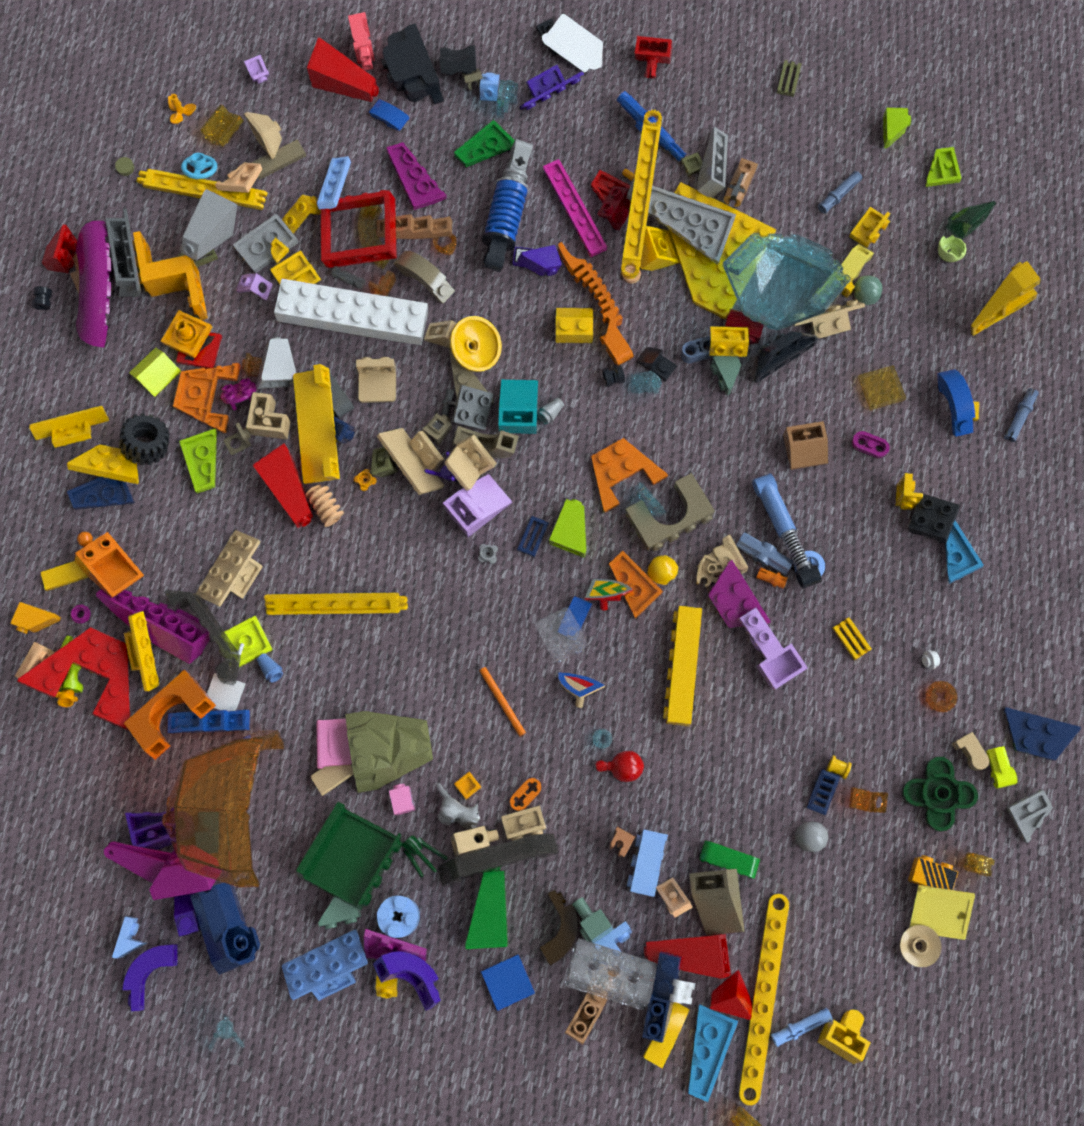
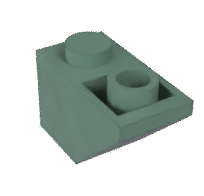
[710,356,741,395]
[318,897,361,930]

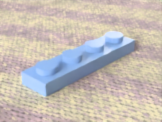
[317,156,351,209]

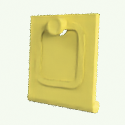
[910,885,975,940]

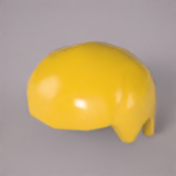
[647,555,679,585]

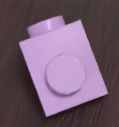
[244,55,269,84]

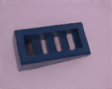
[807,770,840,815]

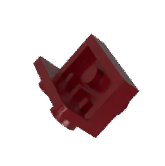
[597,186,631,231]

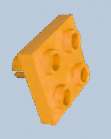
[161,310,213,358]

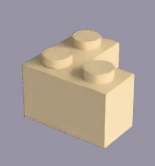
[246,392,291,440]

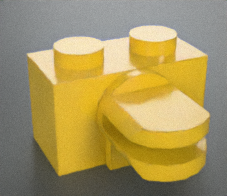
[817,1010,871,1064]

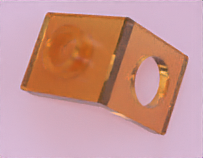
[849,787,888,813]

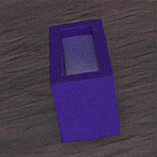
[517,245,562,276]
[174,893,201,937]

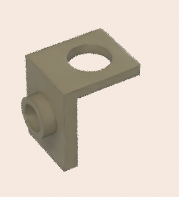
[224,422,252,455]

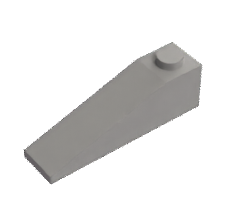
[697,127,728,198]

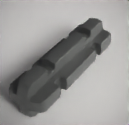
[331,266,366,289]

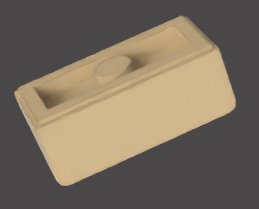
[311,765,353,796]

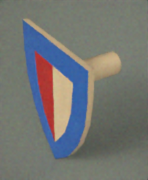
[558,672,605,708]

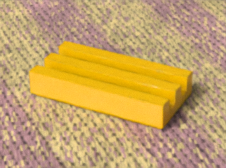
[832,617,871,660]

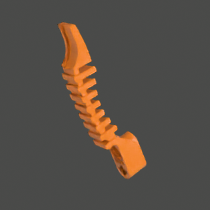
[558,242,634,365]

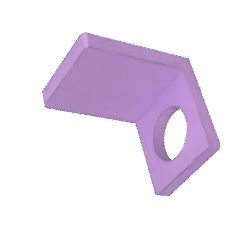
[236,273,273,300]

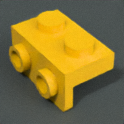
[849,207,891,248]

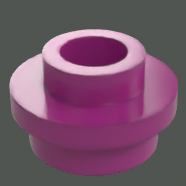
[71,604,91,624]

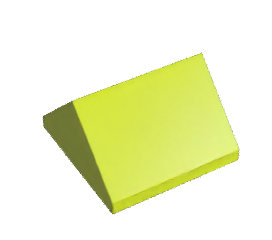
[129,348,181,397]

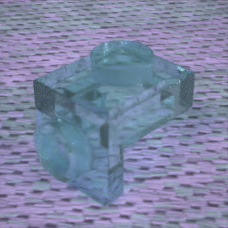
[631,371,661,394]

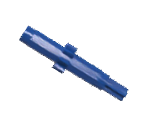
[616,91,686,162]

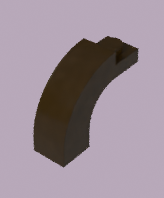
[540,890,578,965]

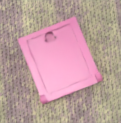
[316,719,352,769]

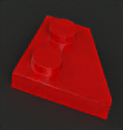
[591,170,631,203]

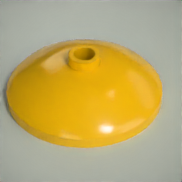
[450,316,502,372]

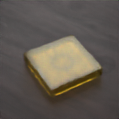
[858,365,907,411]

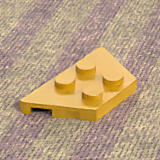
[67,444,139,484]

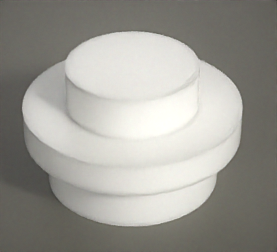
[922,650,940,670]

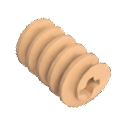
[306,485,344,527]

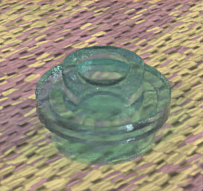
[593,729,612,749]

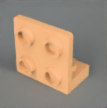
[15,642,55,678]

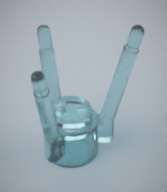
[208,1016,245,1050]

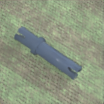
[818,171,862,214]
[1004,388,1039,442]

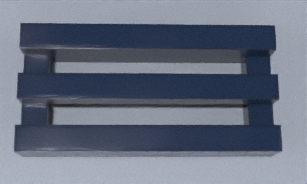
[517,516,549,558]

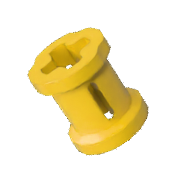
[826,755,852,779]

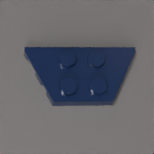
[1003,707,1081,761]

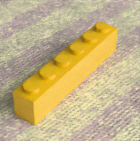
[663,606,702,726]

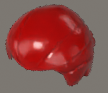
[596,750,644,782]

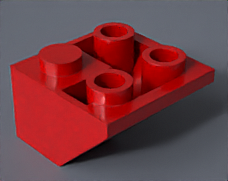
[42,224,77,274]

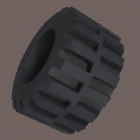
[119,413,169,465]

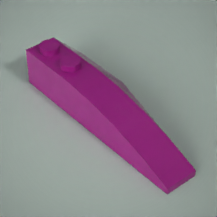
[96,589,216,664]

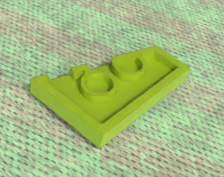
[179,429,217,494]

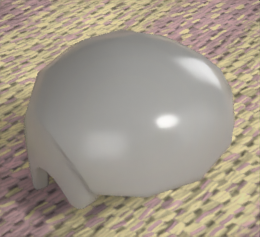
[795,821,829,852]

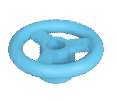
[181,153,217,179]

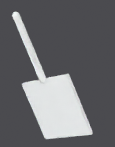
[207,643,245,711]

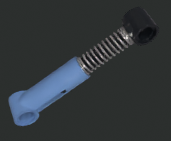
[752,473,822,589]

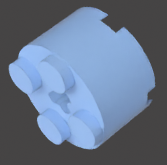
[377,896,420,938]

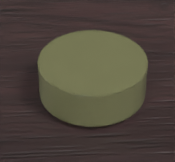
[115,157,134,176]

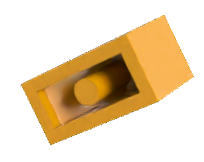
[10,602,61,634]

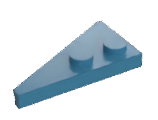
[945,520,983,584]

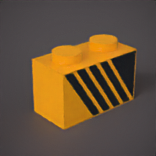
[908,855,958,890]

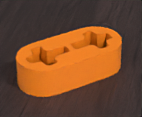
[510,778,541,811]

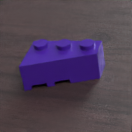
[125,811,198,850]

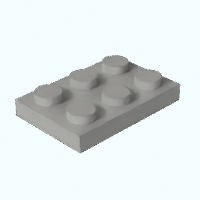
[233,214,299,273]

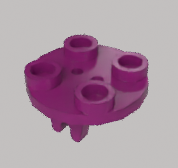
[220,378,257,411]

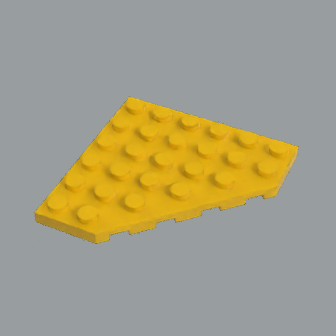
[669,182,776,320]

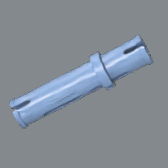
[771,1008,833,1047]

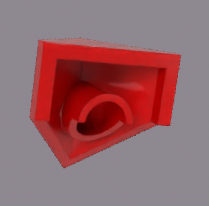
[710,970,752,1020]

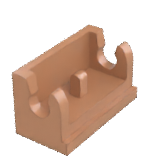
[610,827,635,858]

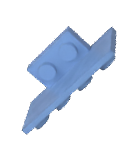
[282,930,368,1001]

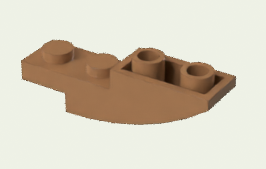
[565,965,621,1045]

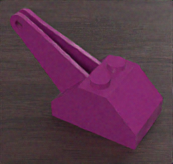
[104,841,223,900]

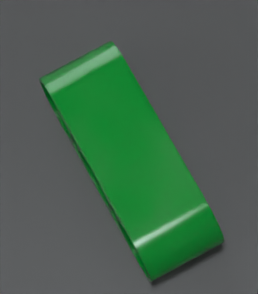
[699,840,760,879]

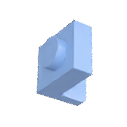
[480,73,499,101]

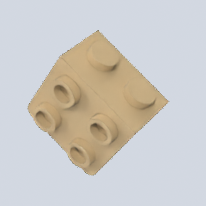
[356,357,396,403]
[445,434,497,491]

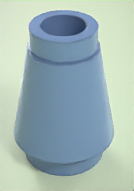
[257,653,283,683]

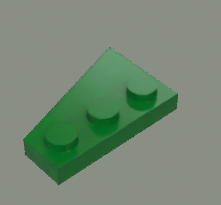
[454,120,515,168]

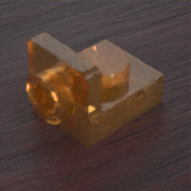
[368,271,396,296]
[242,353,262,377]

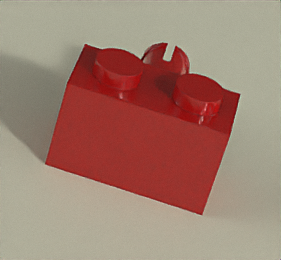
[635,36,673,79]

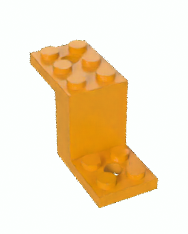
[132,231,208,320]

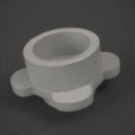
[478,544,498,564]

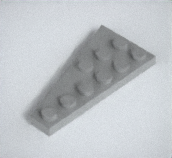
[627,179,736,265]

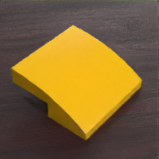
[270,250,321,284]

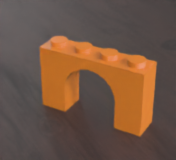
[124,670,216,760]

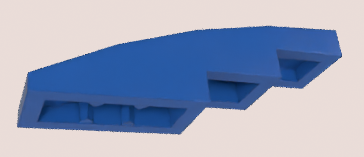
[168,710,250,733]

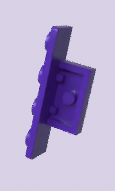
[519,65,584,110]

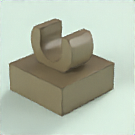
[461,68,483,90]

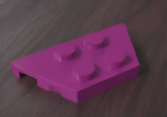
[708,559,771,628]

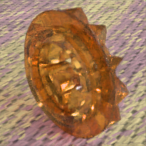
[925,681,958,712]

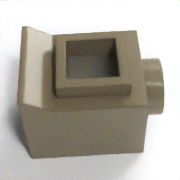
[423,413,452,445]

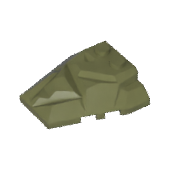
[345,711,433,793]

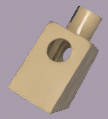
[450,826,499,857]

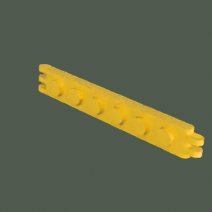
[136,169,268,210]
[264,593,408,615]

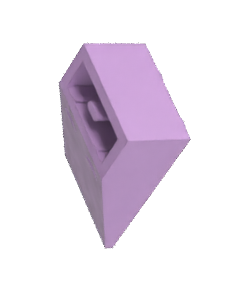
[443,474,512,537]

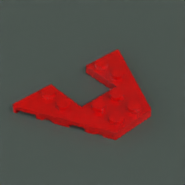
[17,627,130,731]

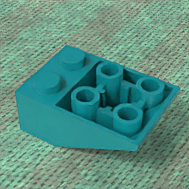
[498,379,538,434]

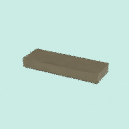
[251,139,306,180]

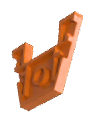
[173,363,240,433]
[591,438,668,513]

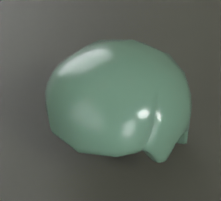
[854,275,882,305]

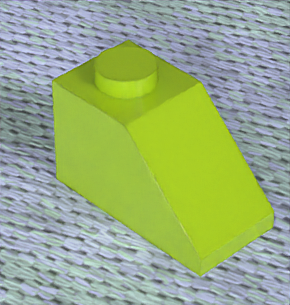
[883,108,911,148]

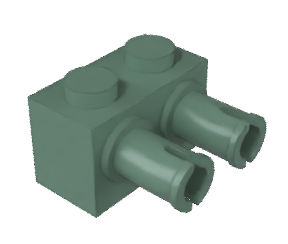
[572,897,613,944]

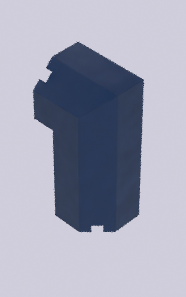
[190,881,260,975]

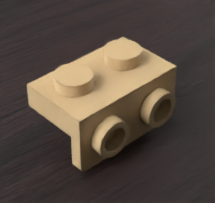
[501,806,546,843]

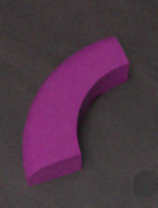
[76,221,111,348]

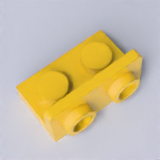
[709,326,749,357]
[895,473,923,510]

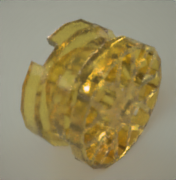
[963,852,995,877]
[730,1106,762,1126]

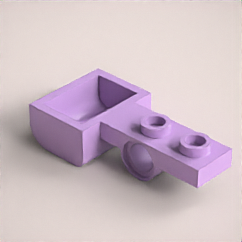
[739,608,807,690]

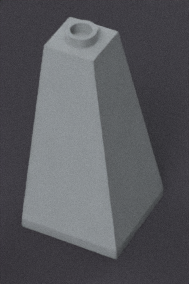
[181,189,238,260]

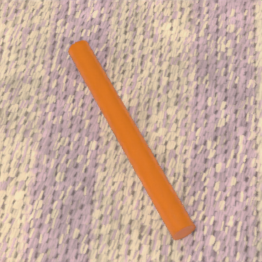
[479,667,526,737]

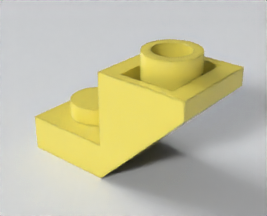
[837,244,874,281]

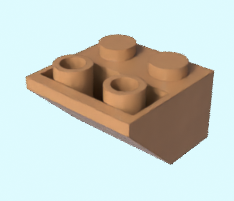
[783,421,828,470]

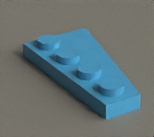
[688,1004,738,1102]

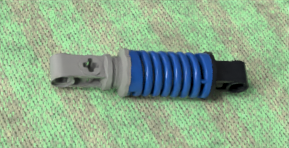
[481,139,533,273]

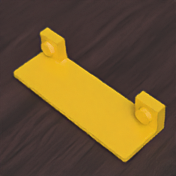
[293,364,340,484]

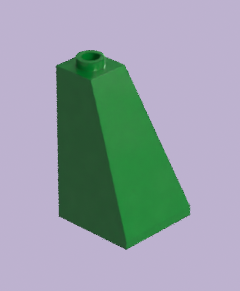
[465,867,508,949]

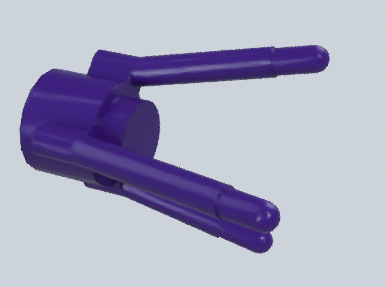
[424,452,457,482]

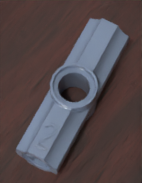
[736,532,794,576]

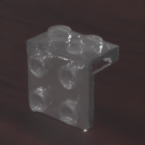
[535,607,588,664]

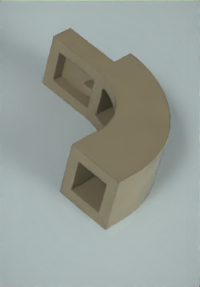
[393,251,455,304]
[452,426,519,459]

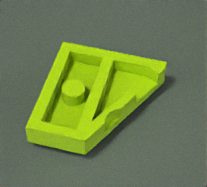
[925,147,962,187]

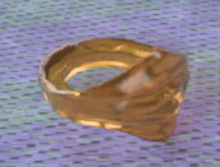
[433,234,457,255]

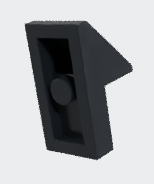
[636,347,677,381]

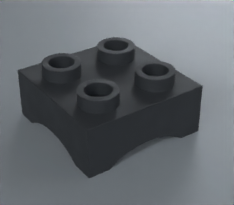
[439,45,476,75]
[908,493,959,544]

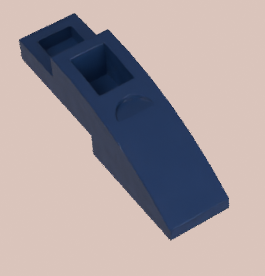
[642,951,681,1043]

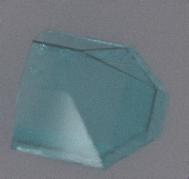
[723,233,851,331]

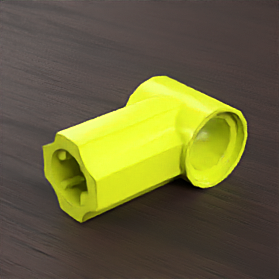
[986,746,1017,789]

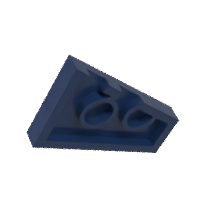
[67,477,135,510]

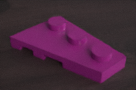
[364,929,427,962]

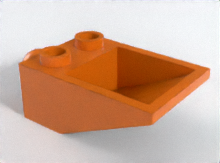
[75,532,144,598]

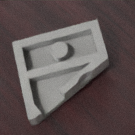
[1006,789,1053,843]

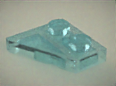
[634,482,667,517]

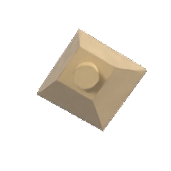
[244,112,282,159]

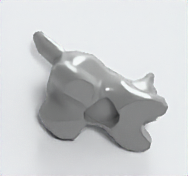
[437,783,480,829]

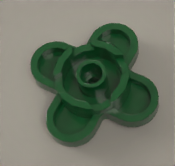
[902,757,978,832]

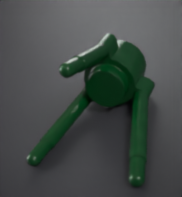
[402,835,448,878]

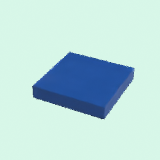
[481,954,535,1011]

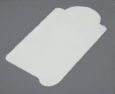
[542,14,603,72]

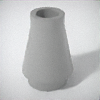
[537,398,564,424]

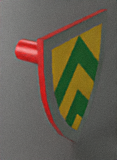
[585,579,633,611]

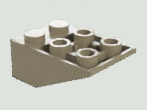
[689,869,745,935]

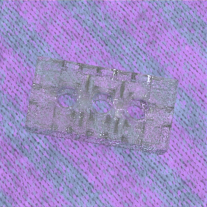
[564,939,658,1010]

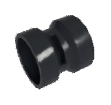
[31,286,53,310]
[602,364,625,387]

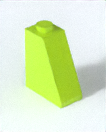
[549,499,586,558]

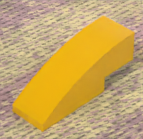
[643,1002,690,1068]

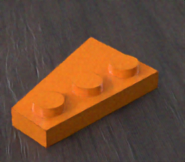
[609,551,663,619]

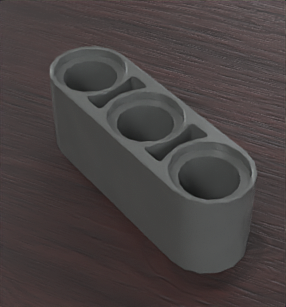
[325,366,355,418]

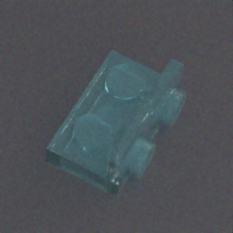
[497,80,518,119]

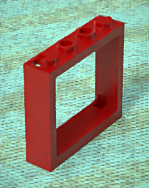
[321,190,397,268]

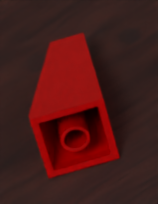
[307,38,379,102]
[253,443,313,528]
[644,933,731,979]

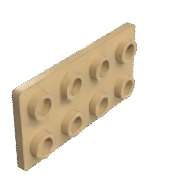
[377,428,444,495]
[196,530,263,607]

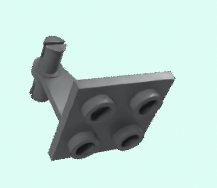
[441,385,493,430]

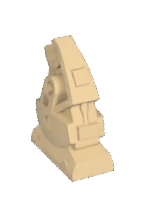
[696,534,748,588]

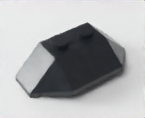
[754,331,819,383]

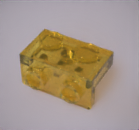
[200,105,244,147]

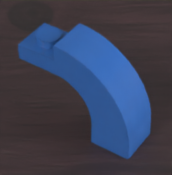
[937,369,976,437]

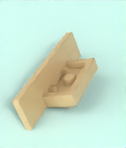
[789,300,865,338]

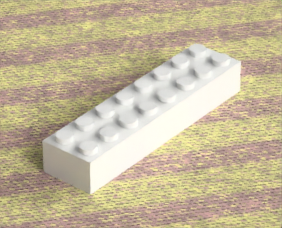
[274,279,428,345]

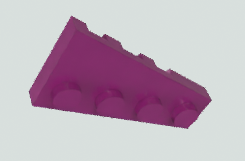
[386,142,447,210]

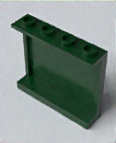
[296,802,403,911]

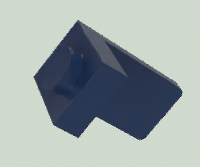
[334,417,355,444]

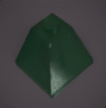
[946,201,997,241]

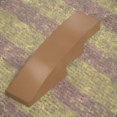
[377,214,452,239]

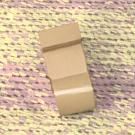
[952,732,989,771]

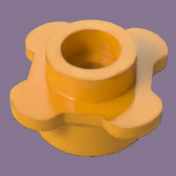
[354,469,377,491]
[56,689,78,707]

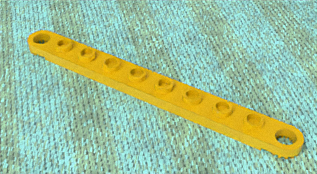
[621,109,662,279]
[739,894,789,1105]

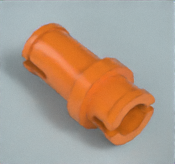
[756,567,788,589]

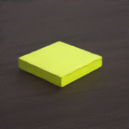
[221,616,273,668]

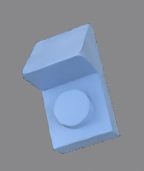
[112,916,147,958]
[592,921,632,958]

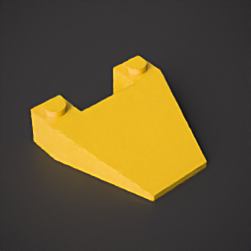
[971,261,1040,336]

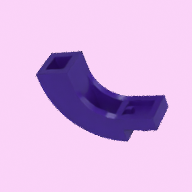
[123,944,178,1011]
[373,952,441,1011]

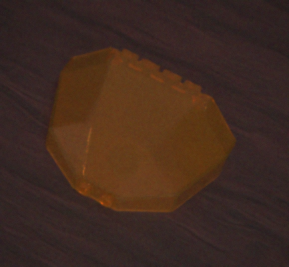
[162,730,285,887]

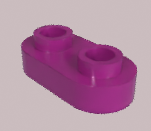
[852,431,890,458]

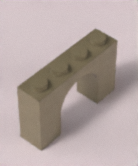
[625,473,715,552]

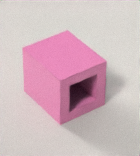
[389,784,415,816]

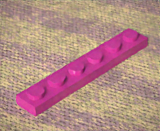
[543,159,607,257]

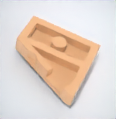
[215,162,262,193]

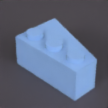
[627,830,668,897]

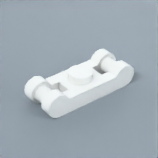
[669,979,696,1004]

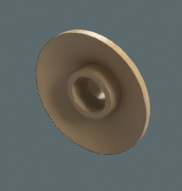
[900,925,941,967]

